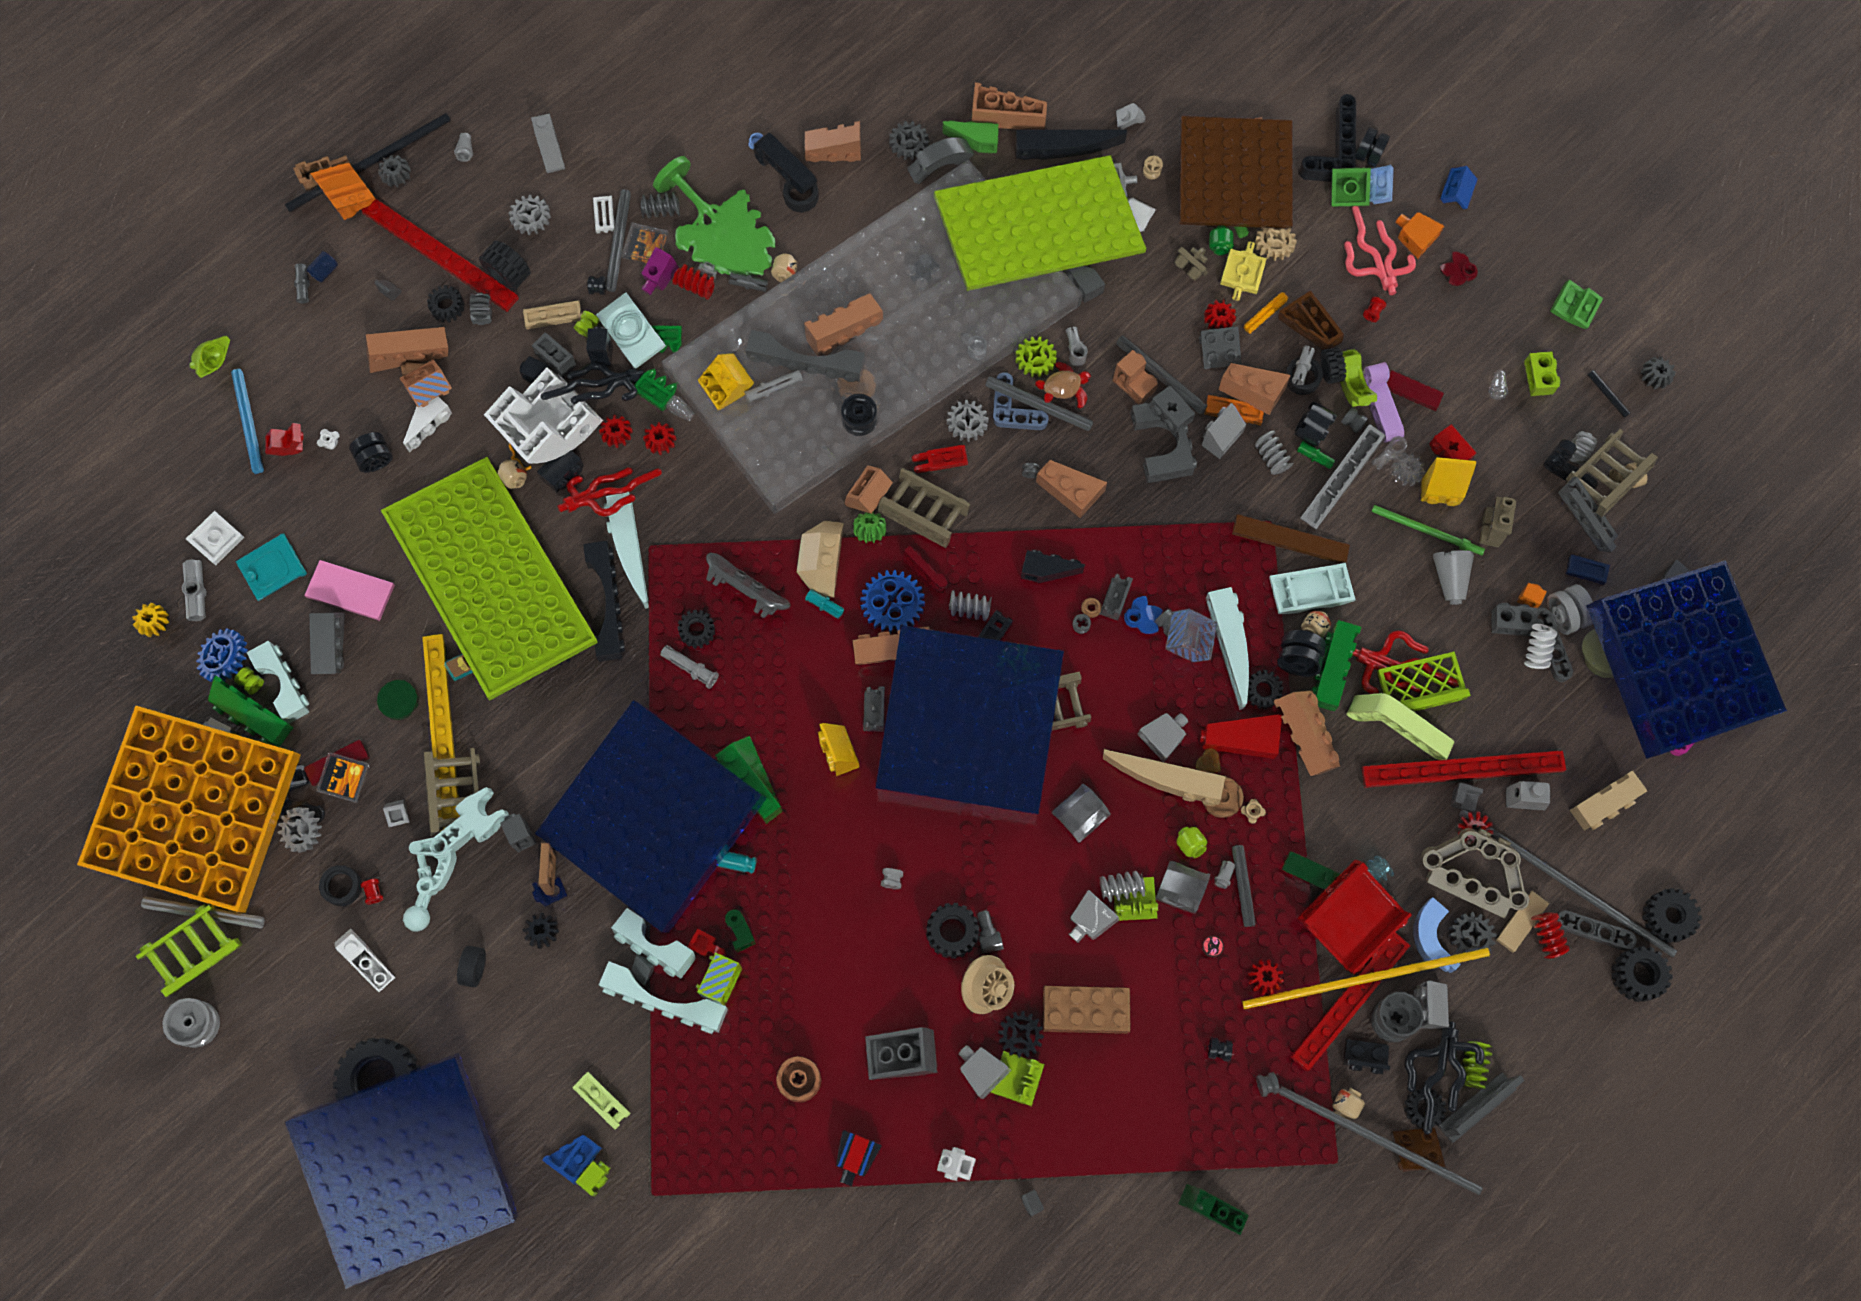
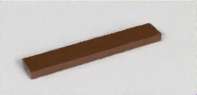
[1232,514,1350,564]

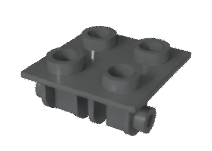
[1199,326,1242,369]

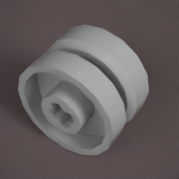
[1547,584,1596,635]
[163,998,220,1048]

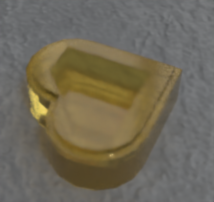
[1195,748,1221,773]

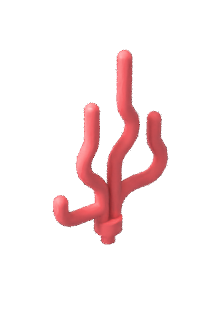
[1344,206,1416,295]

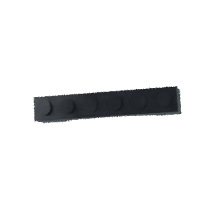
[583,541,625,662]

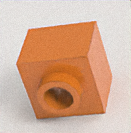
[1517,583,1547,608]

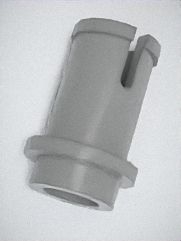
[1214,860,1235,889]

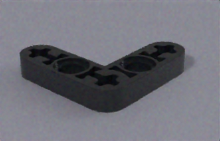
[1544,439,1598,489]

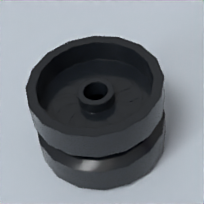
[1277,630,1326,677]

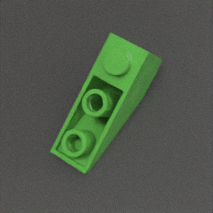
[943,120,998,153]

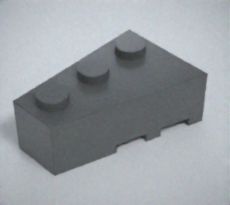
[309,613,345,674]

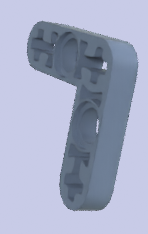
[993,373,1049,430]

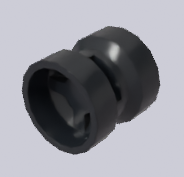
[1208,1037,1233,1062]

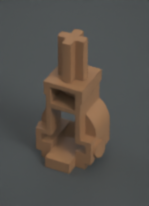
[293,156,349,191]

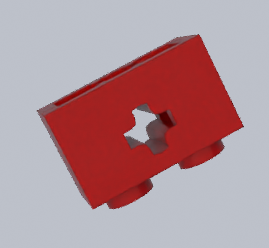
[1429,424,1476,461]

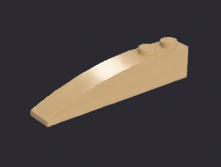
[1103,749,1226,806]

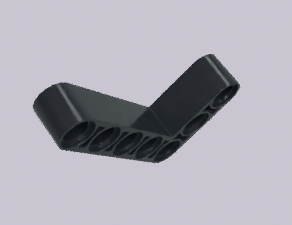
[1299,94,1356,182]

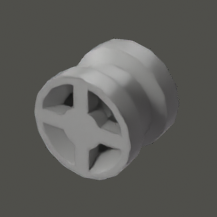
[881,868,903,889]

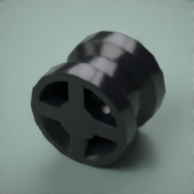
[588,275,606,295]

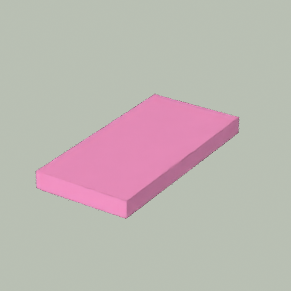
[304,560,395,621]

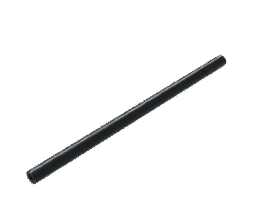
[285,113,451,212]

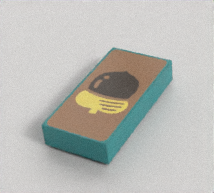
[444,654,473,681]

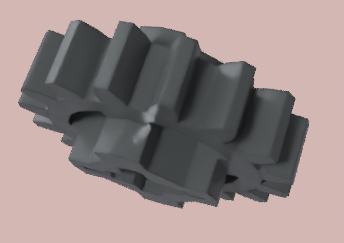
[889,121,929,160]
[1449,912,1497,953]

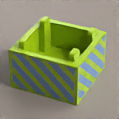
[696,953,742,1006]

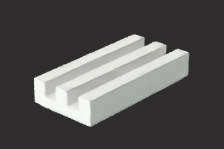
[593,196,615,234]

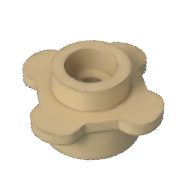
[1241,799,1266,823]

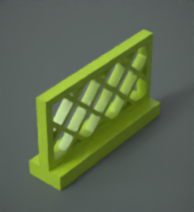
[1377,652,1471,712]

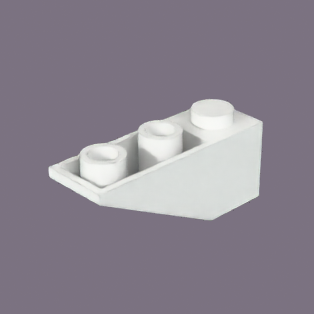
[403,397,452,452]
[334,928,395,992]

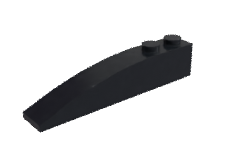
[1016,130,1127,160]

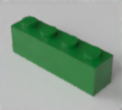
[208,676,293,747]
[715,736,783,824]

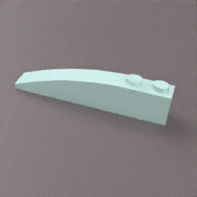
[604,492,649,609]
[1206,587,1249,710]

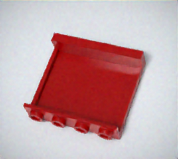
[1298,859,1412,974]

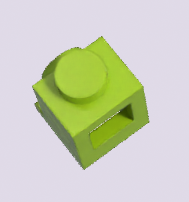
[576,1161,610,1196]

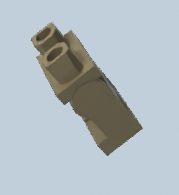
[1479,497,1516,547]

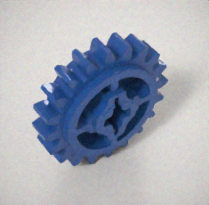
[196,628,248,682]

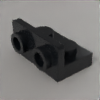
[1343,1039,1390,1075]

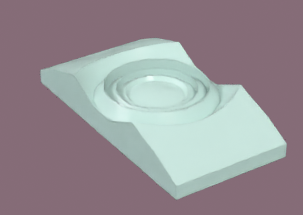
[596,292,666,369]
[1269,563,1355,614]

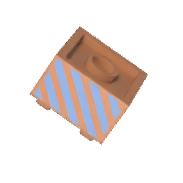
[400,360,452,407]

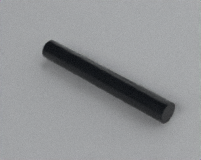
[1587,370,1630,418]

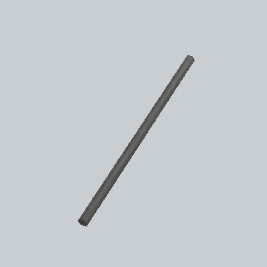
[1278,1086,1483,1195]

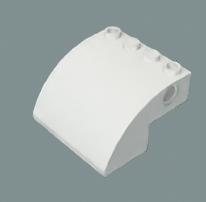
[484,367,603,463]

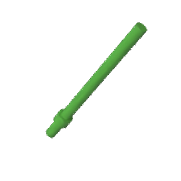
[1371,505,1485,556]

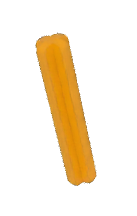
[1243,292,1288,334]

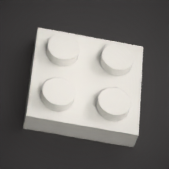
[186,511,244,565]

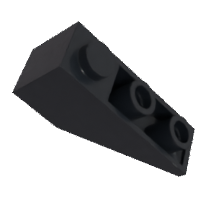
[1021,550,1085,583]

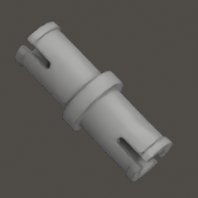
[1292,346,1315,385]

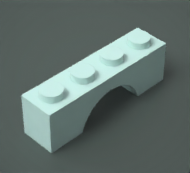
[247,641,310,724]
[611,908,696,979]

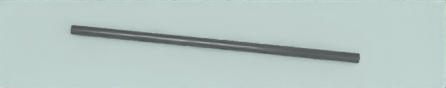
[1459,809,1677,957]

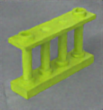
[136,904,243,997]

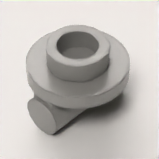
[696,262,718,281]

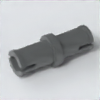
[294,264,310,304]
[729,272,768,293]

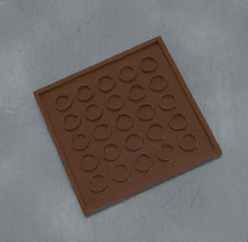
[1179,116,1293,229]

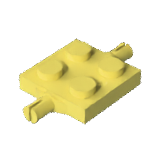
[1220,241,1267,301]

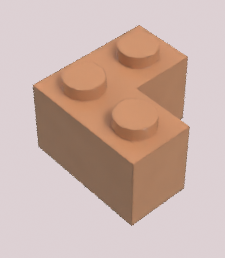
[1113,350,1158,404]

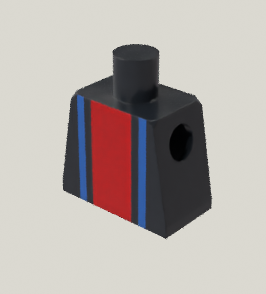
[836,1130,882,1186]

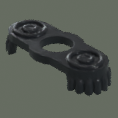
[280,798,325,823]

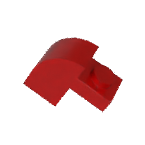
[265,423,303,456]

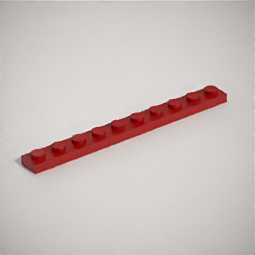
[361,198,519,312]
[1361,751,1566,788]

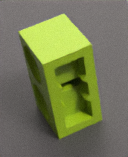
[1524,352,1560,396]

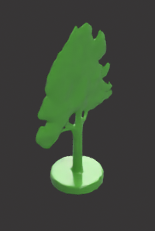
[653,156,775,276]

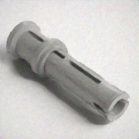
[660,645,719,689]

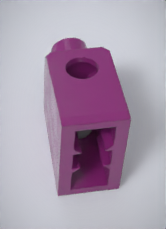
[641,247,679,295]

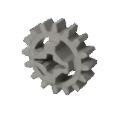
[509,195,551,235]
[947,400,988,442]
[278,807,322,852]

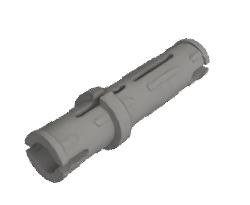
[745,369,803,403]

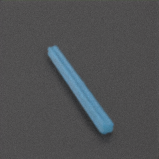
[231,369,264,474]

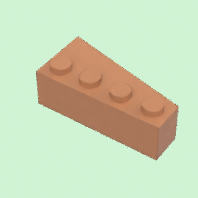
[804,293,883,356]

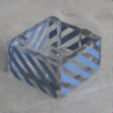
[1166,609,1217,662]

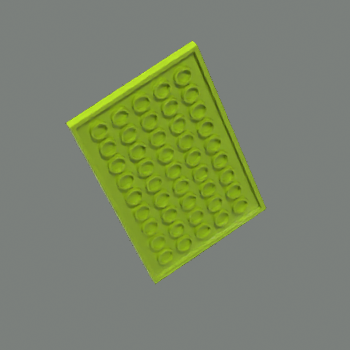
[934,155,1146,291]

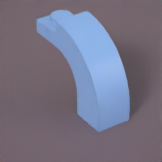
[1413,897,1461,973]

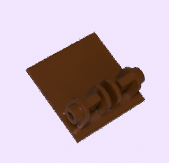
[1393,1128,1446,1172]

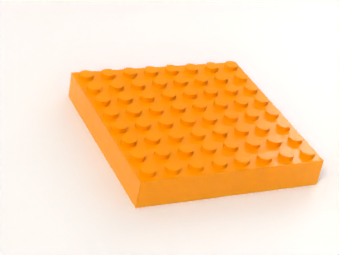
[77,706,301,913]

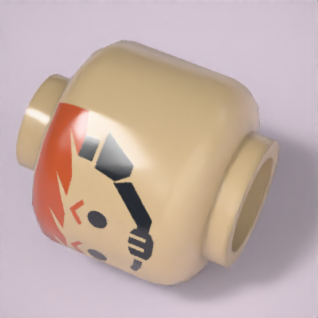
[771,254,798,283]
[498,460,527,489]
[1301,611,1331,638]
[1333,1088,1365,1120]

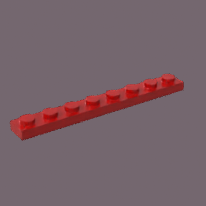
[1291,932,1410,1072]

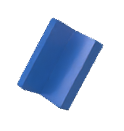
[1440,166,1477,209]

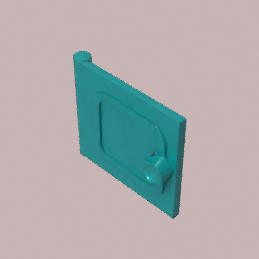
[236,533,307,601]

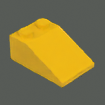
[1421,457,1476,506]

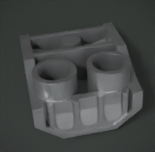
[1052,784,1111,843]
[1156,861,1211,914]

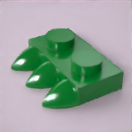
[652,326,682,353]
[634,369,677,411]

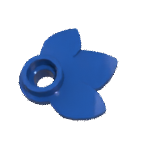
[1124,596,1163,634]

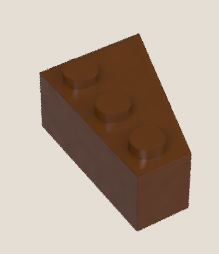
[1278,290,1344,350]

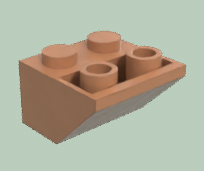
[845,465,893,514]

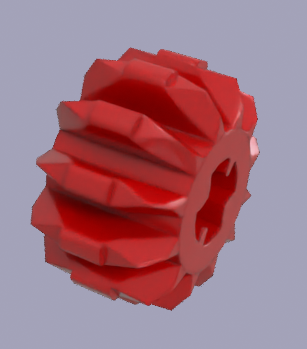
[1204,300,1236,329]
[599,414,633,448]
[643,421,677,455]
[1457,811,1493,844]
[1248,959,1284,996]

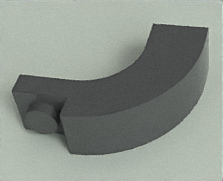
[907,137,974,184]

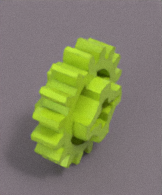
[1015,337,1057,378]

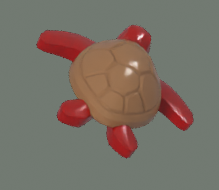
[1035,362,1091,408]

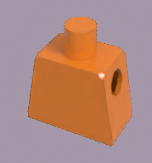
[1395,212,1444,259]

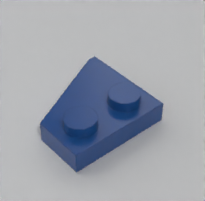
[542,1135,602,1185]

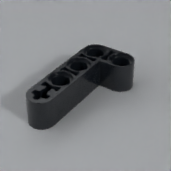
[754,132,817,194]

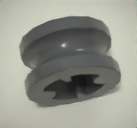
[1022,463,1040,478]
[1073,614,1091,634]

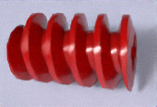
[672,264,715,300]
[1531,912,1570,959]

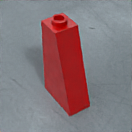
[1200,715,1282,759]

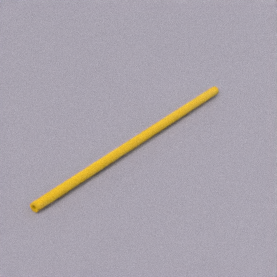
[1242,948,1490,1009]

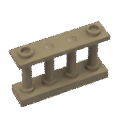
[1566,429,1658,517]
[878,468,970,548]
[1000,672,1091,741]
[424,748,480,837]

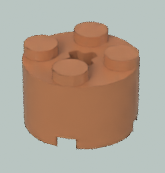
[777,1057,821,1102]

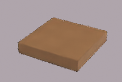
[539,843,556,895]

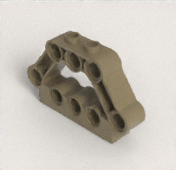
[1421,828,1530,918]

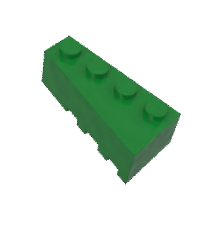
[1311,620,1362,711]

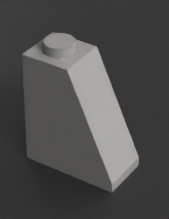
[531,114,565,173]

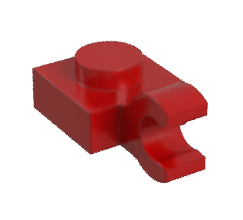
[687,929,727,958]

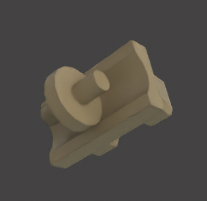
[1174,247,1208,281]

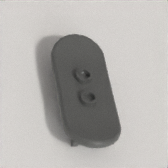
[706,553,790,618]

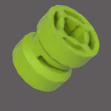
[574,311,600,337]
[234,667,264,695]

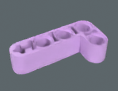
[1363,362,1404,443]

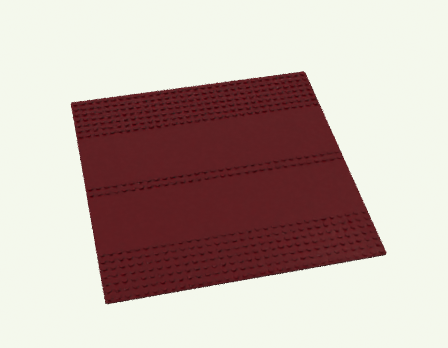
[649,521,1338,1196]

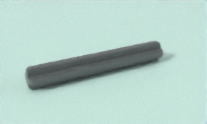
[1232,845,1256,927]

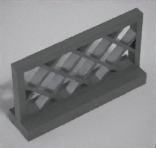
[1437,1072,1525,1143]

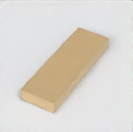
[523,300,582,329]
[1496,891,1549,953]

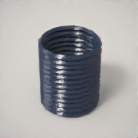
[306,251,338,282]

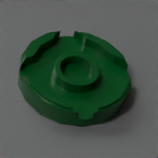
[377,680,419,720]

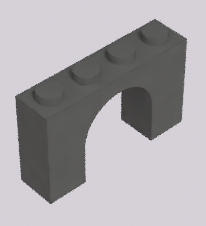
[1130,402,1197,483]

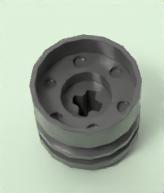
[1371,992,1424,1042]

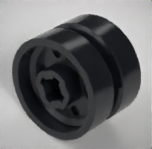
[1356,127,1391,168]
[841,394,877,436]
[349,432,393,473]

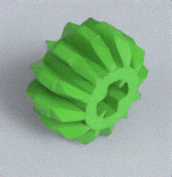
[853,511,886,543]

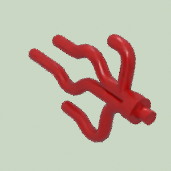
[557,467,662,516]
[1352,630,1459,695]

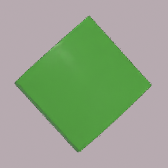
[1550,280,1603,329]

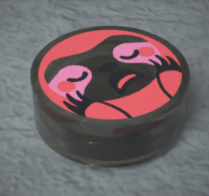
[1202,936,1224,958]

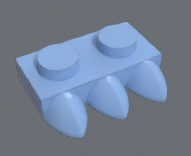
[1370,165,1393,204]

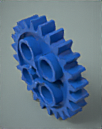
[860,570,925,634]

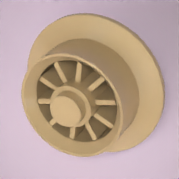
[962,955,1014,1014]

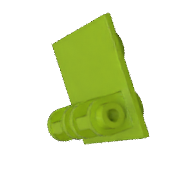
[1114,877,1158,921]
[991,1051,1044,1106]

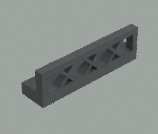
[1558,477,1618,552]

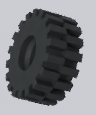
[1643,888,1702,943]

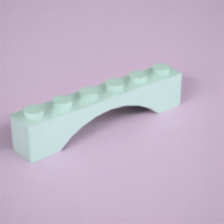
[599,962,728,1034]

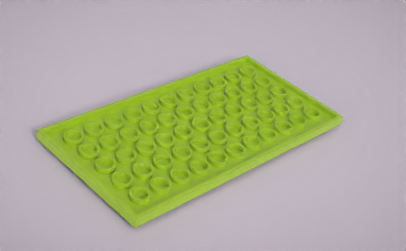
[381,457,598,701]

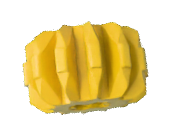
[132,603,169,637]

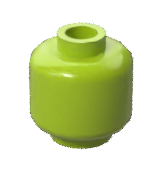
[1176,827,1207,858]

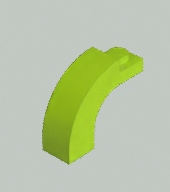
[1341,349,1377,407]

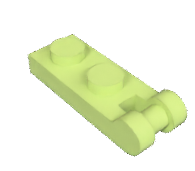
[573,1072,631,1130]

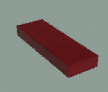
[1387,370,1444,411]
[304,739,370,787]

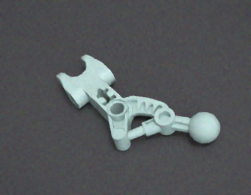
[403,787,509,932]

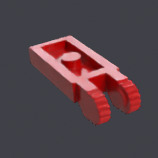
[912,445,968,473]

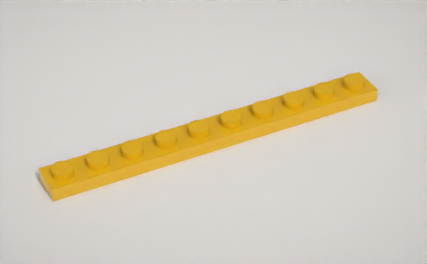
[423,634,460,832]

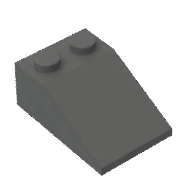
[866,1027,937,1080]

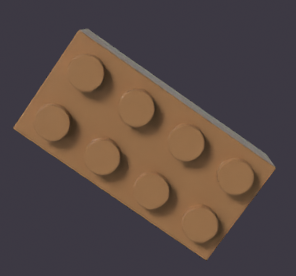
[1043,986,1130,1034]

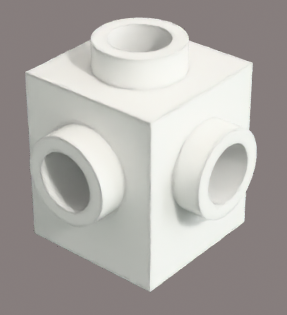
[937,1147,975,1181]

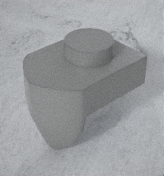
[1116,103,1146,130]

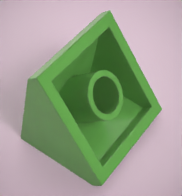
[1331,168,1371,207]

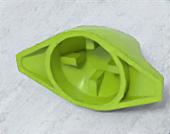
[190,336,230,378]

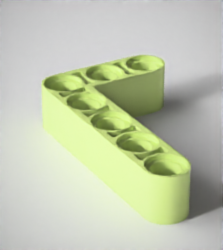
[1347,693,1454,760]

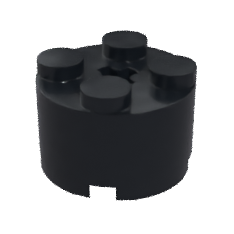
[1294,401,1337,447]

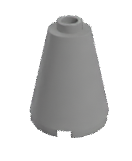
[1433,551,1474,605]

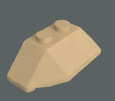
[797,521,844,598]

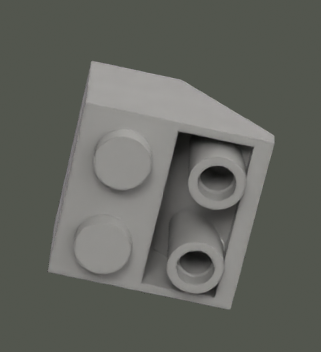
[1202,403,1246,459]
[1414,981,1449,1029]

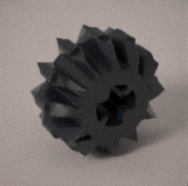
[523,913,559,949]

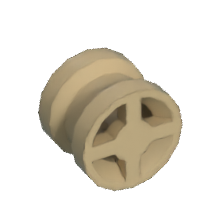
[1143,156,1163,179]

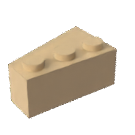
[1570,771,1647,831]

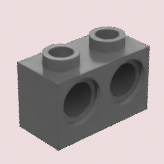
[532,332,576,378]
[1491,603,1537,636]

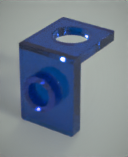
[532,878,568,907]

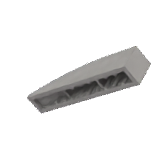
[1300,424,1386,529]

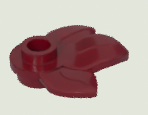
[1440,251,1478,286]

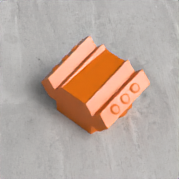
[310,163,375,220]

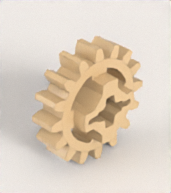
[1255,228,1297,261]

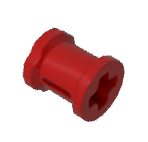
[1363,297,1387,322]
[360,879,384,905]

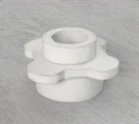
[317,429,339,449]

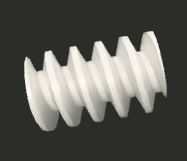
[1524,624,1557,669]

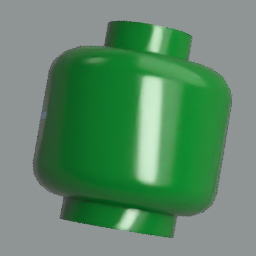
[1209,225,1234,255]

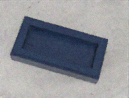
[1566,554,1610,585]

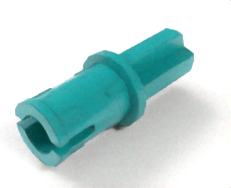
[805,589,844,618]

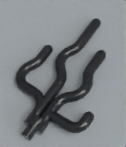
[540,362,644,404]
[1405,1021,1485,1135]

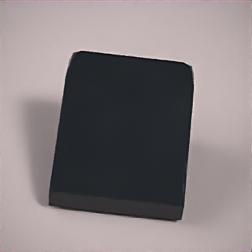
[288,765,310,792]

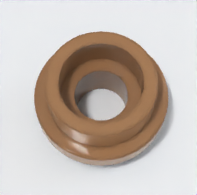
[1081,598,1102,618]

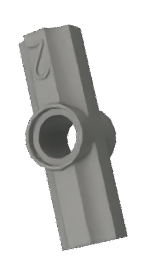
[182,559,207,621]

